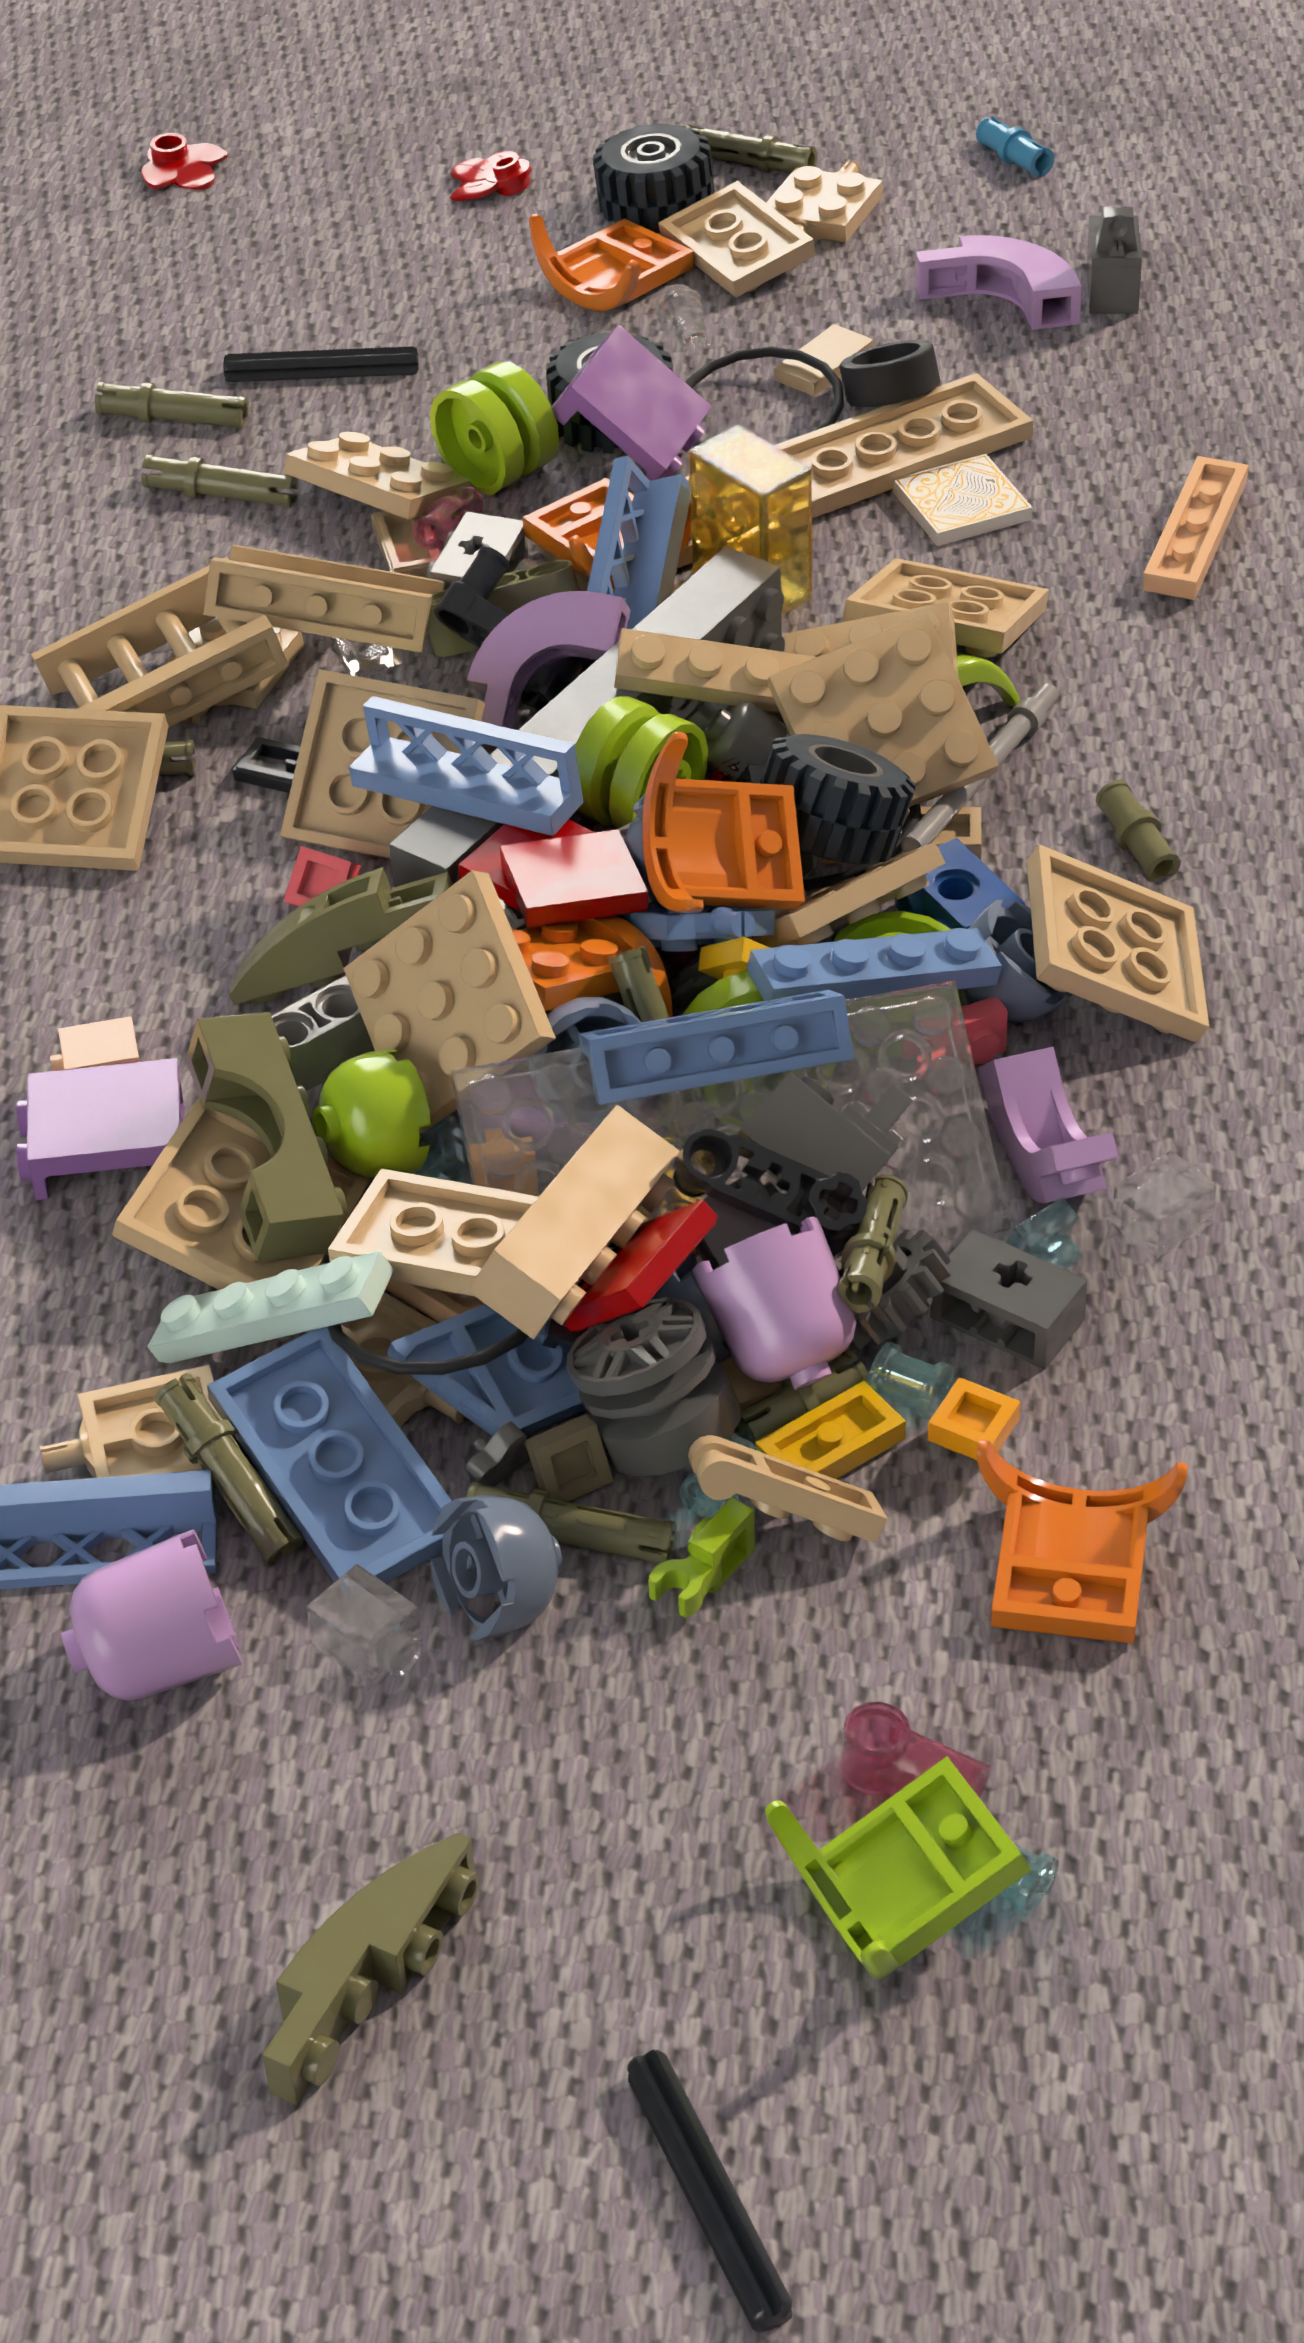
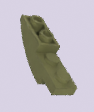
[229,867,453,1005]
[262,1833,480,2105]

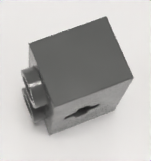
[930,1229,1088,1370]

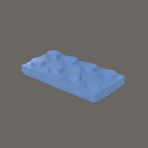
[207,1327,452,1603]

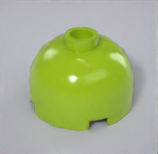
[312,1048,431,1179]

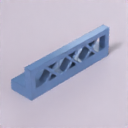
[587,456,693,629]
[349,696,584,836]
[578,990,854,1105]
[0,1470,218,1589]

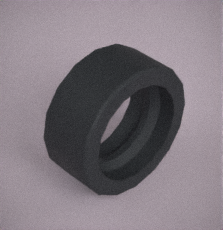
[839,340,940,407]

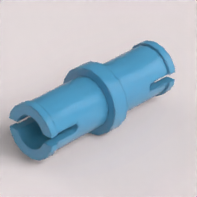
[976,116,1055,177]

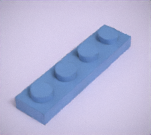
[746,928,1002,1001]

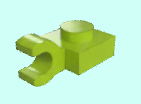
[648,1497,755,1618]

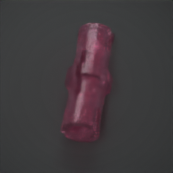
[413,486,483,550]

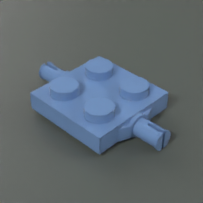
[615,902,775,951]

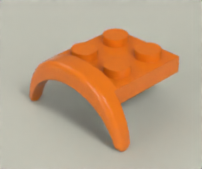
[529,214,694,312]
[522,478,702,588]
[642,732,805,913]
[512,916,673,1018]
[977,1440,1188,1644]

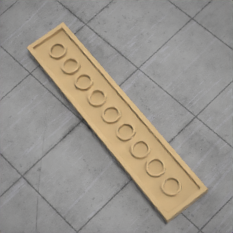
[536,373,1033,592]

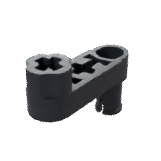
[434,546,583,710]
[673,1129,868,1244]

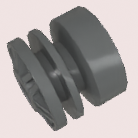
[567,1297,741,1477]

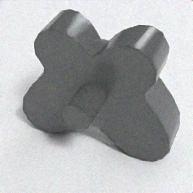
[465,1421,531,1487]

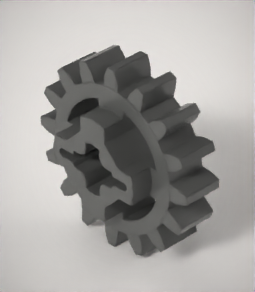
[839,1229,952,1351]

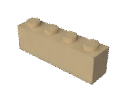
[468,1105,680,1340]

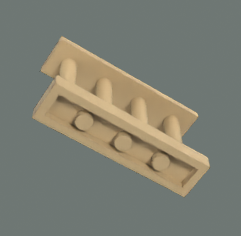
[203,544,445,653]
[31,556,290,728]

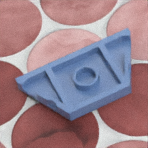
[387,1282,590,1436]

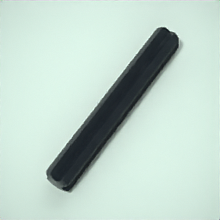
[223,346,419,382]
[627,2050,792,2333]

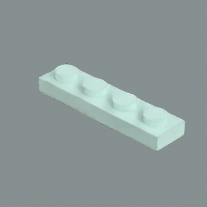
[147,1251,394,1363]

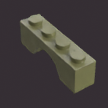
[186,1012,347,1262]

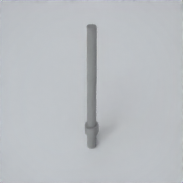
[901,683,1059,853]

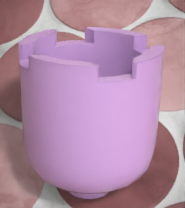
[692,1217,856,1390]
[61,1529,243,1701]

